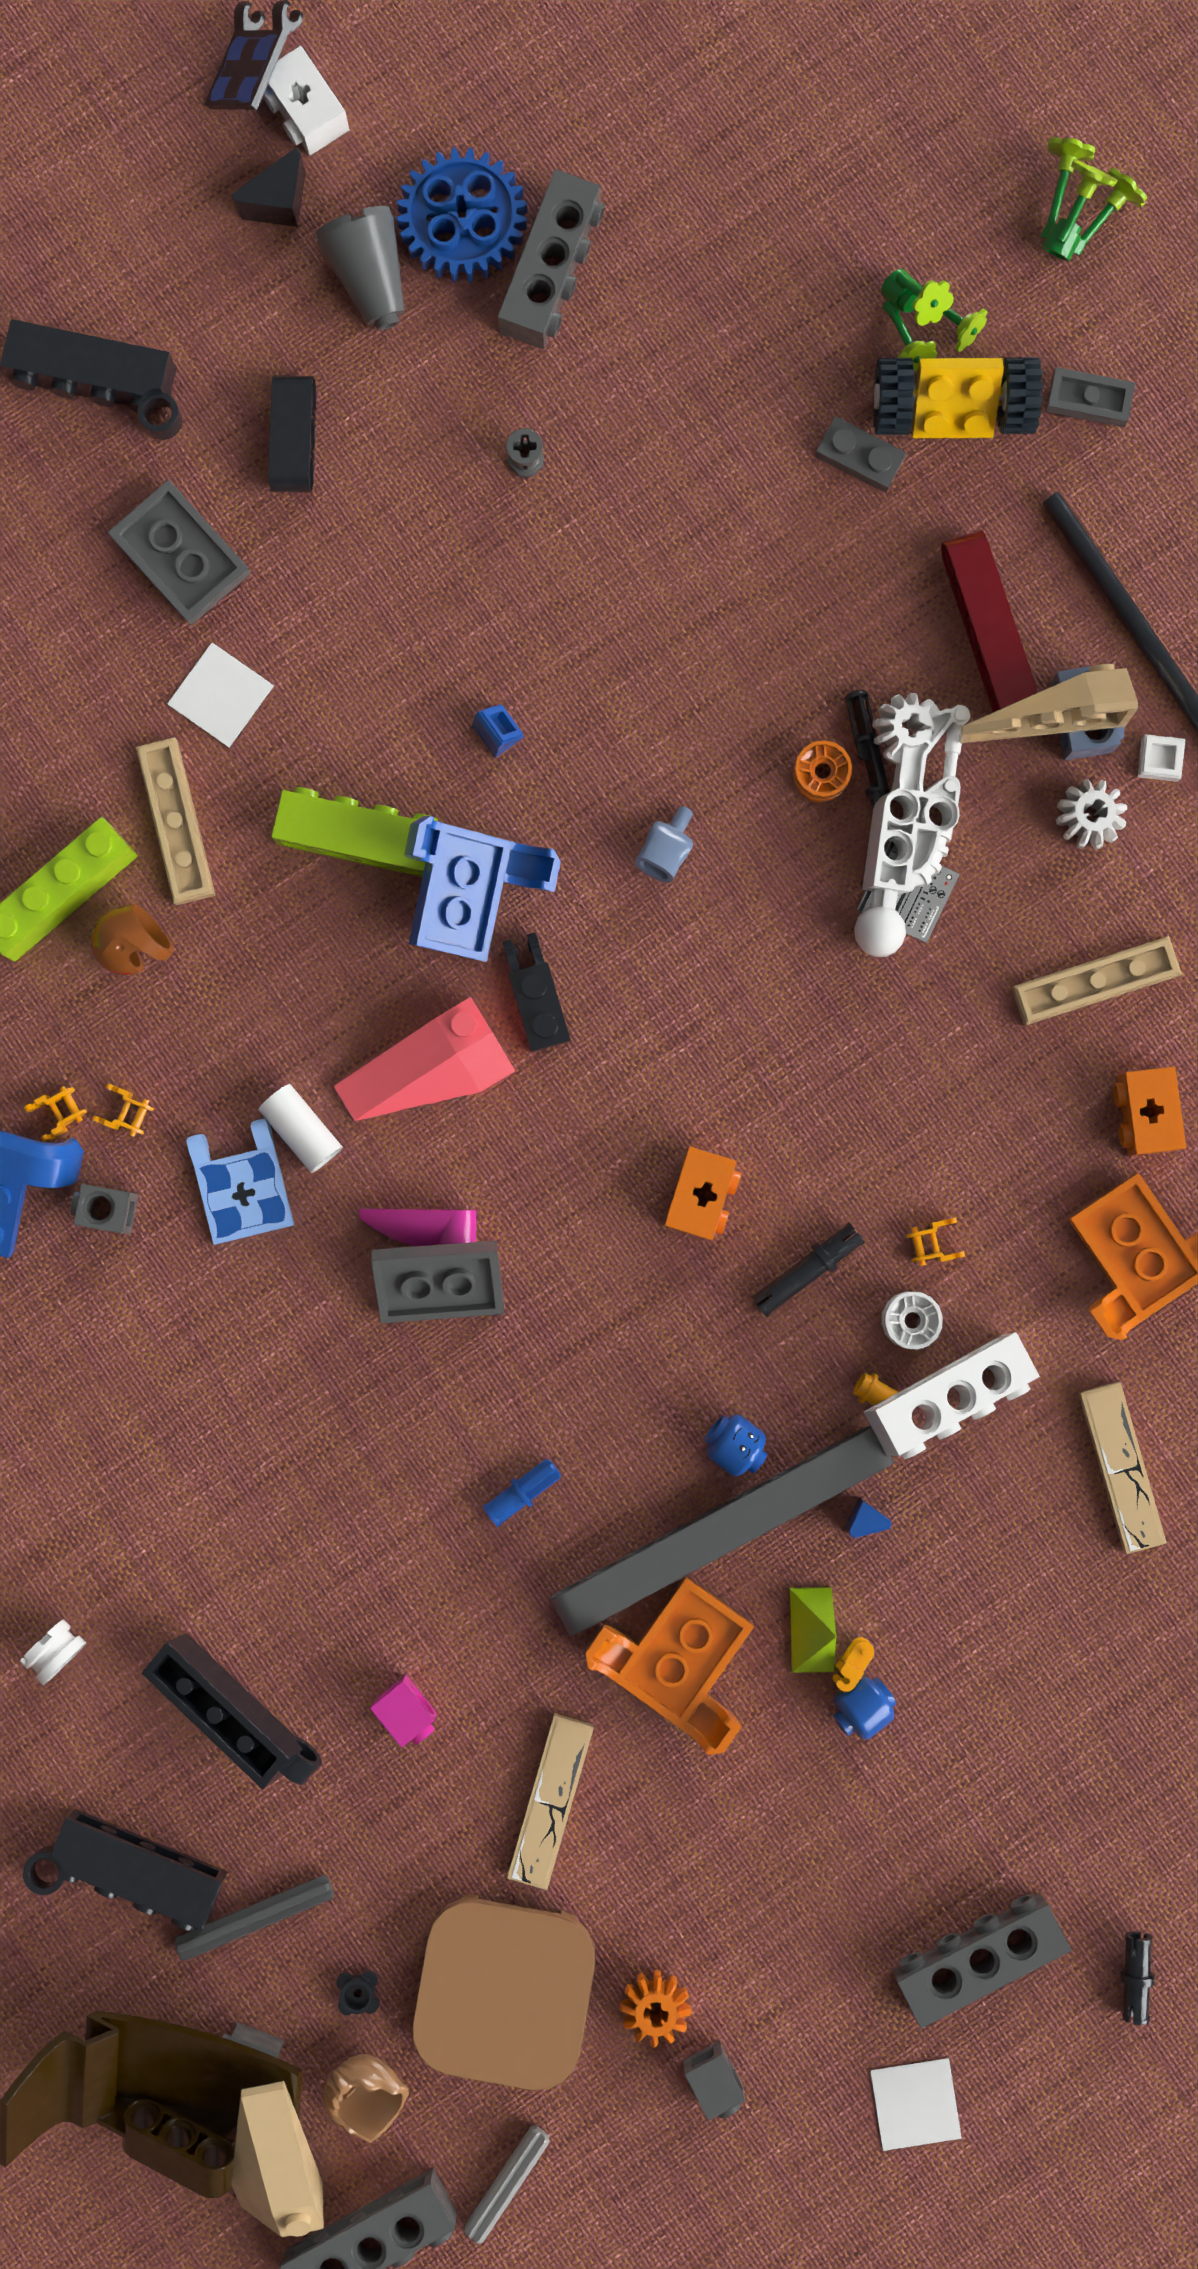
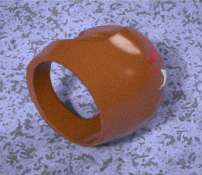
[91,903,174,975]

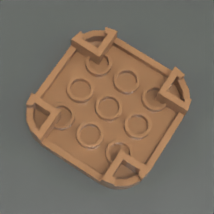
[413,1895,595,2090]

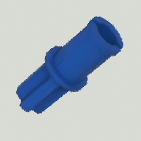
[483,1459,561,1527]

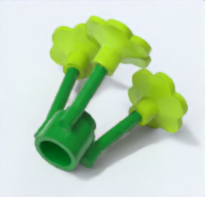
[1040,137,1147,262]

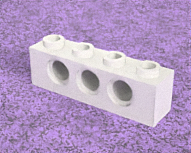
[864,1332,1040,1460]

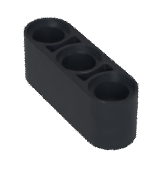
[268,375,317,493]

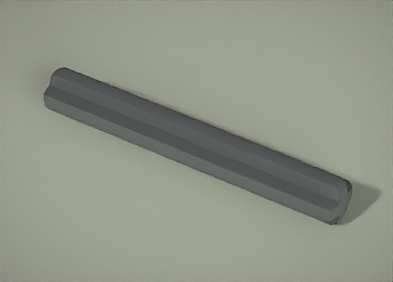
[175,1875,334,1961]

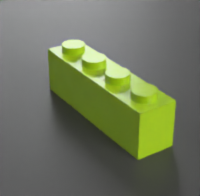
[272,787,438,877]
[0,817,138,962]

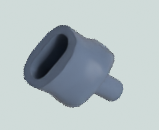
[635,806,693,883]

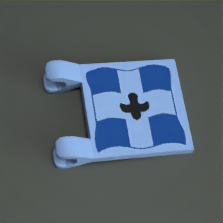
[186,1119,294,1245]

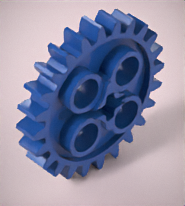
[397,148,527,282]

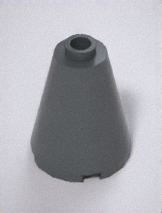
[315,206,405,331]

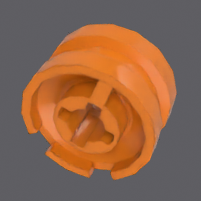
[793,740,852,803]

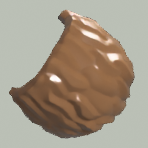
[323,2054,409,2143]

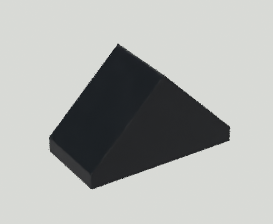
[231,148,306,227]

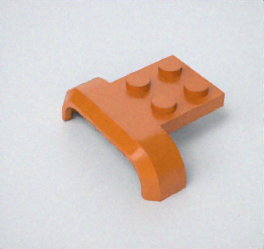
[1068,1173,1198,1340]
[586,1576,754,1755]

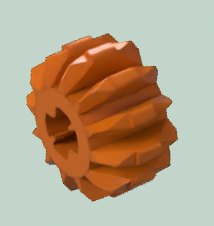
[620,1969,692,2048]

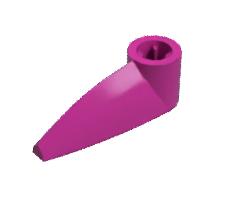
[359,1209,476,1247]

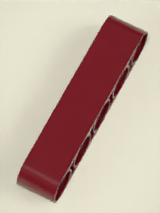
[941,530,1038,713]

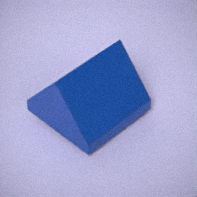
[472,704,525,758]
[845,1498,892,1538]

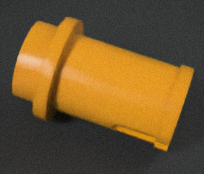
[853,1372,898,1406]

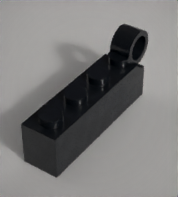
[0,319,182,440]
[141,1633,322,1790]
[23,1809,228,1931]

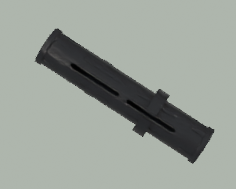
[751,1222,865,1318]

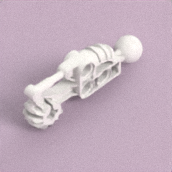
[854,693,970,957]

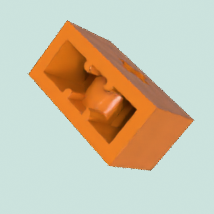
[1113,1066,1186,1157]
[664,1146,741,1241]

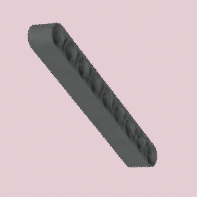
[549,1425,895,1636]

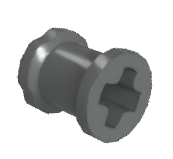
[506,428,544,478]

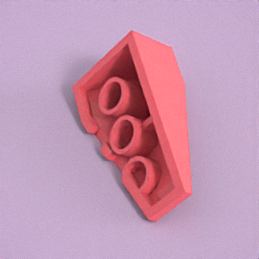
[334,997,516,1121]

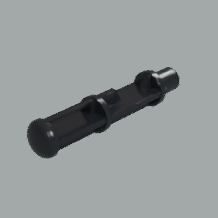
[844,690,890,809]

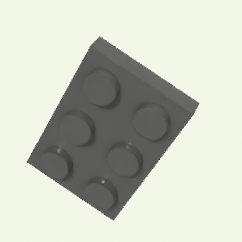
[108,479,251,626]
[371,1240,504,1323]

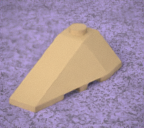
[959,664,1138,743]
[231,2081,324,2237]

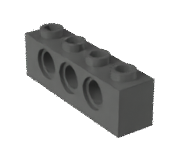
[498,169,605,349]
[893,1893,1072,2029]
[280,2168,457,2269]

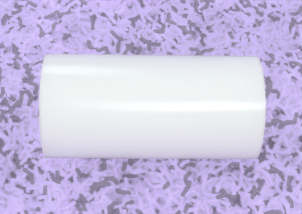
[258,1084,343,1173]

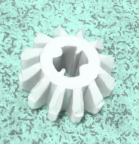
[1056,779,1127,850]

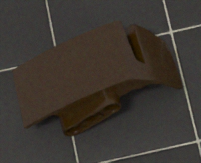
[0,2011,302,2198]

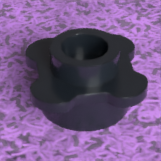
[336,1970,380,2015]

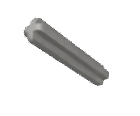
[464,2125,549,2243]

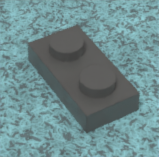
[1046,367,1135,427]
[815,416,906,493]

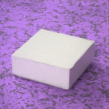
[1138,734,1185,782]

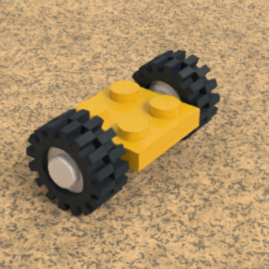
[873,357,1043,438]

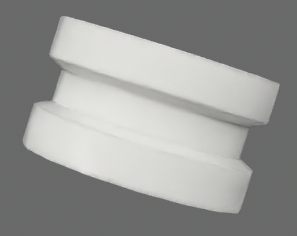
[881,1291,943,1349]
[20,1619,86,1686]

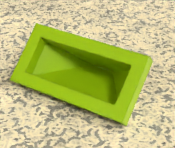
[789,1587,837,1673]

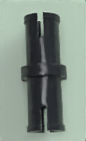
[1120,1931,1155,2025]

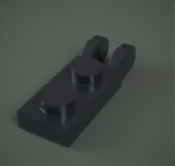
[503,932,571,1053]

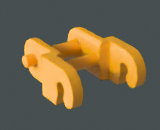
[92,1083,154,1137]
[24,1086,87,1142]
[905,1217,965,1266]
[832,1637,874,1692]

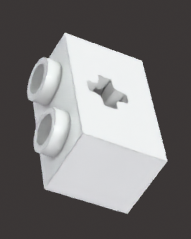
[263,46,350,156]

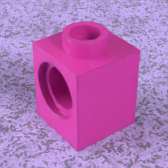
[370,1674,437,1748]

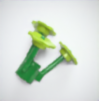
[881,269,987,372]

